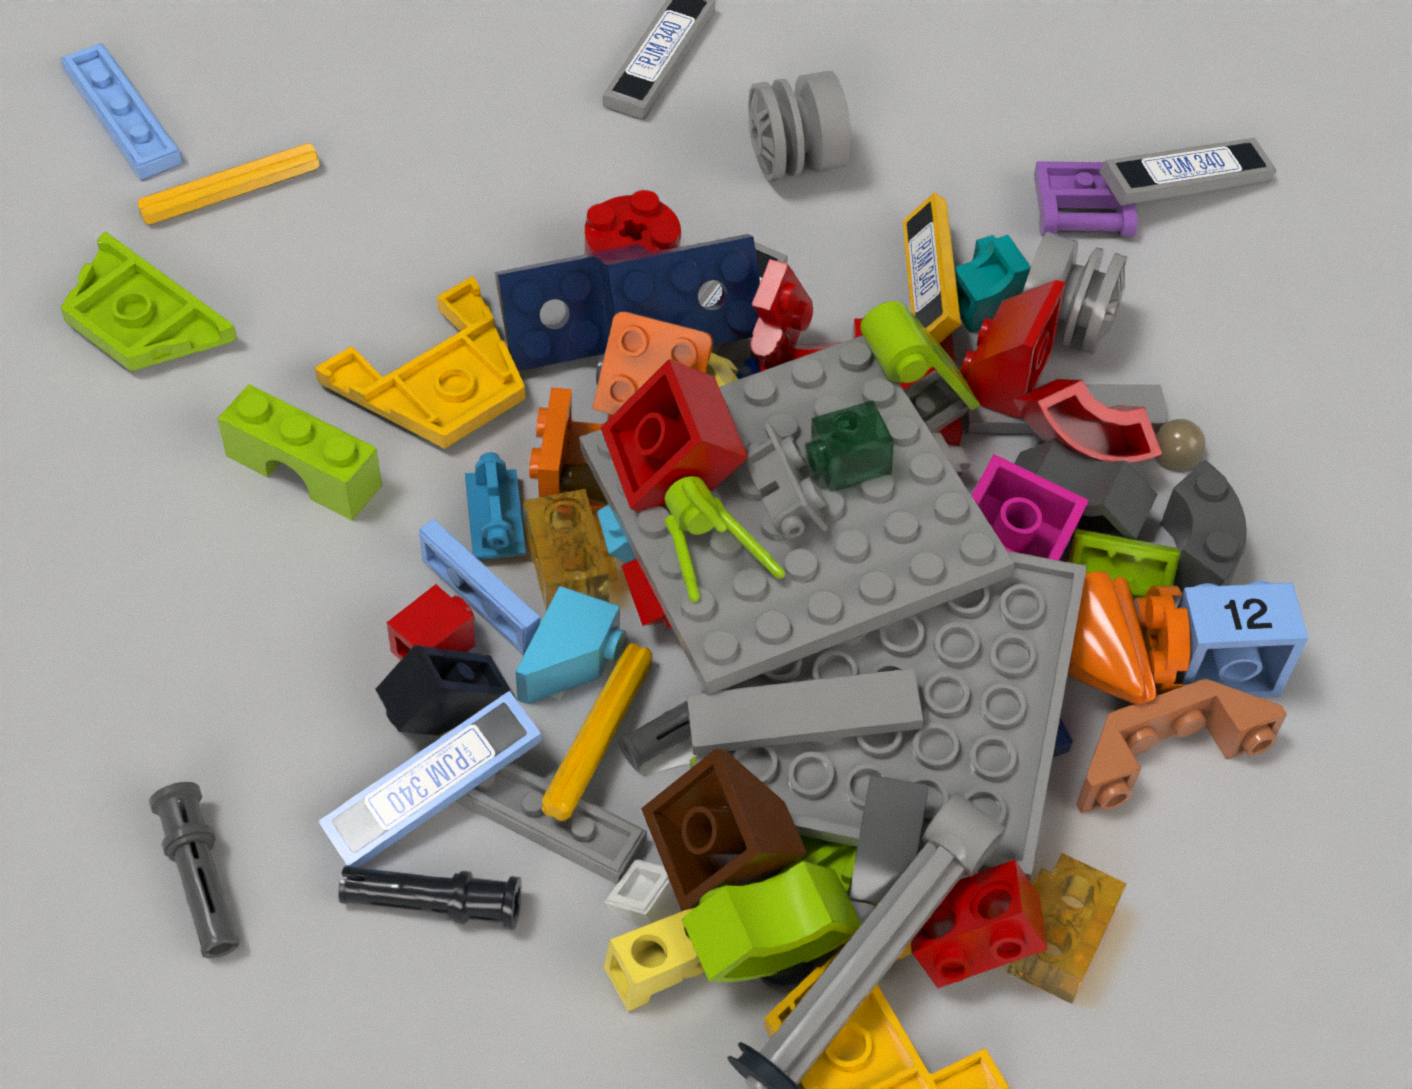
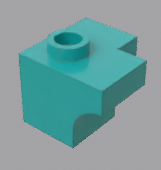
[954,235,1031,333]

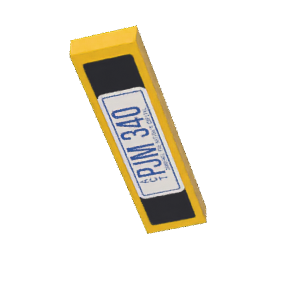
[902,192,961,343]

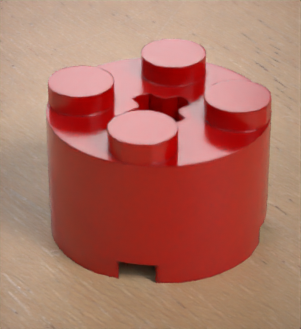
[584,190,681,254]

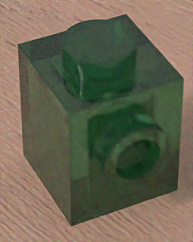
[805,400,894,492]

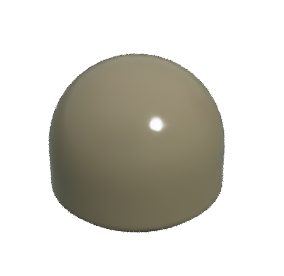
[1155,419,1205,471]

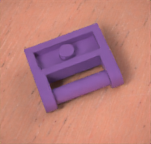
[1034,161,1138,237]

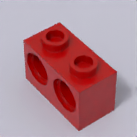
[911,859,1048,988]

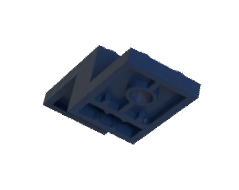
[494,234,760,371]

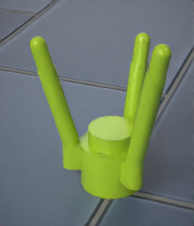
[664,476,785,602]

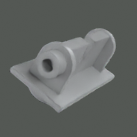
[745,423,829,539]

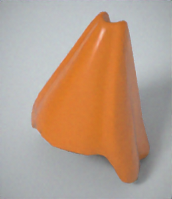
[1067,571,1156,704]

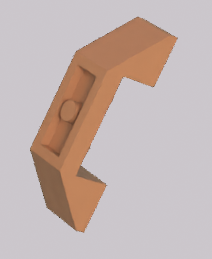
[1076,678,1287,814]

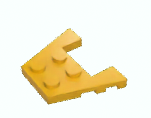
[315,276,526,449]
[764,940,1010,1089]

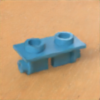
[465,452,526,560]

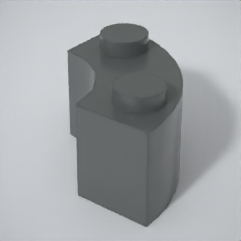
[1014,439,1158,540]
[1160,460,1247,593]

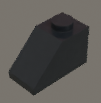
[375,645,514,736]

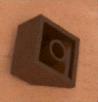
[641,748,807,911]

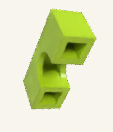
[217,384,382,521]

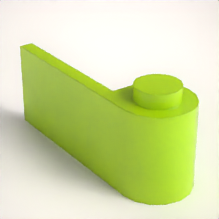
[860,301,980,410]

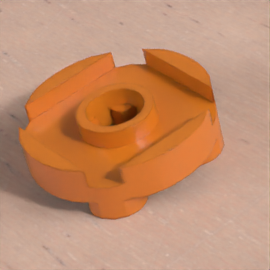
[1134,585,1190,695]

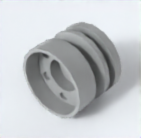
[748,71,852,180]
[1022,232,1127,354]

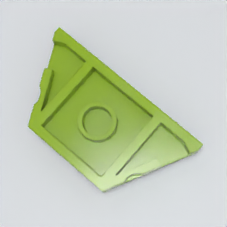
[61,231,237,371]

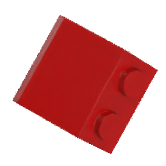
[960,279,1065,419]
[600,359,748,511]

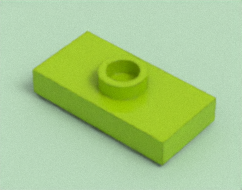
[1067,529,1180,597]

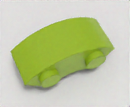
[681,861,862,982]

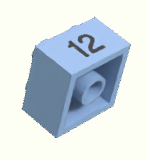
[1174,581,1309,697]

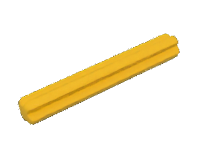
[137,143,319,225]
[542,643,653,821]

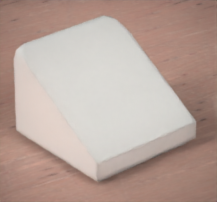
[604,859,682,927]

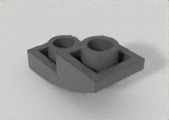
[849,775,929,906]

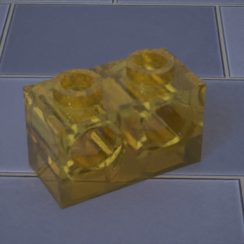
[523,489,617,611]
[1007,853,1127,1004]

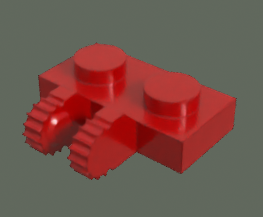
[749,259,813,369]

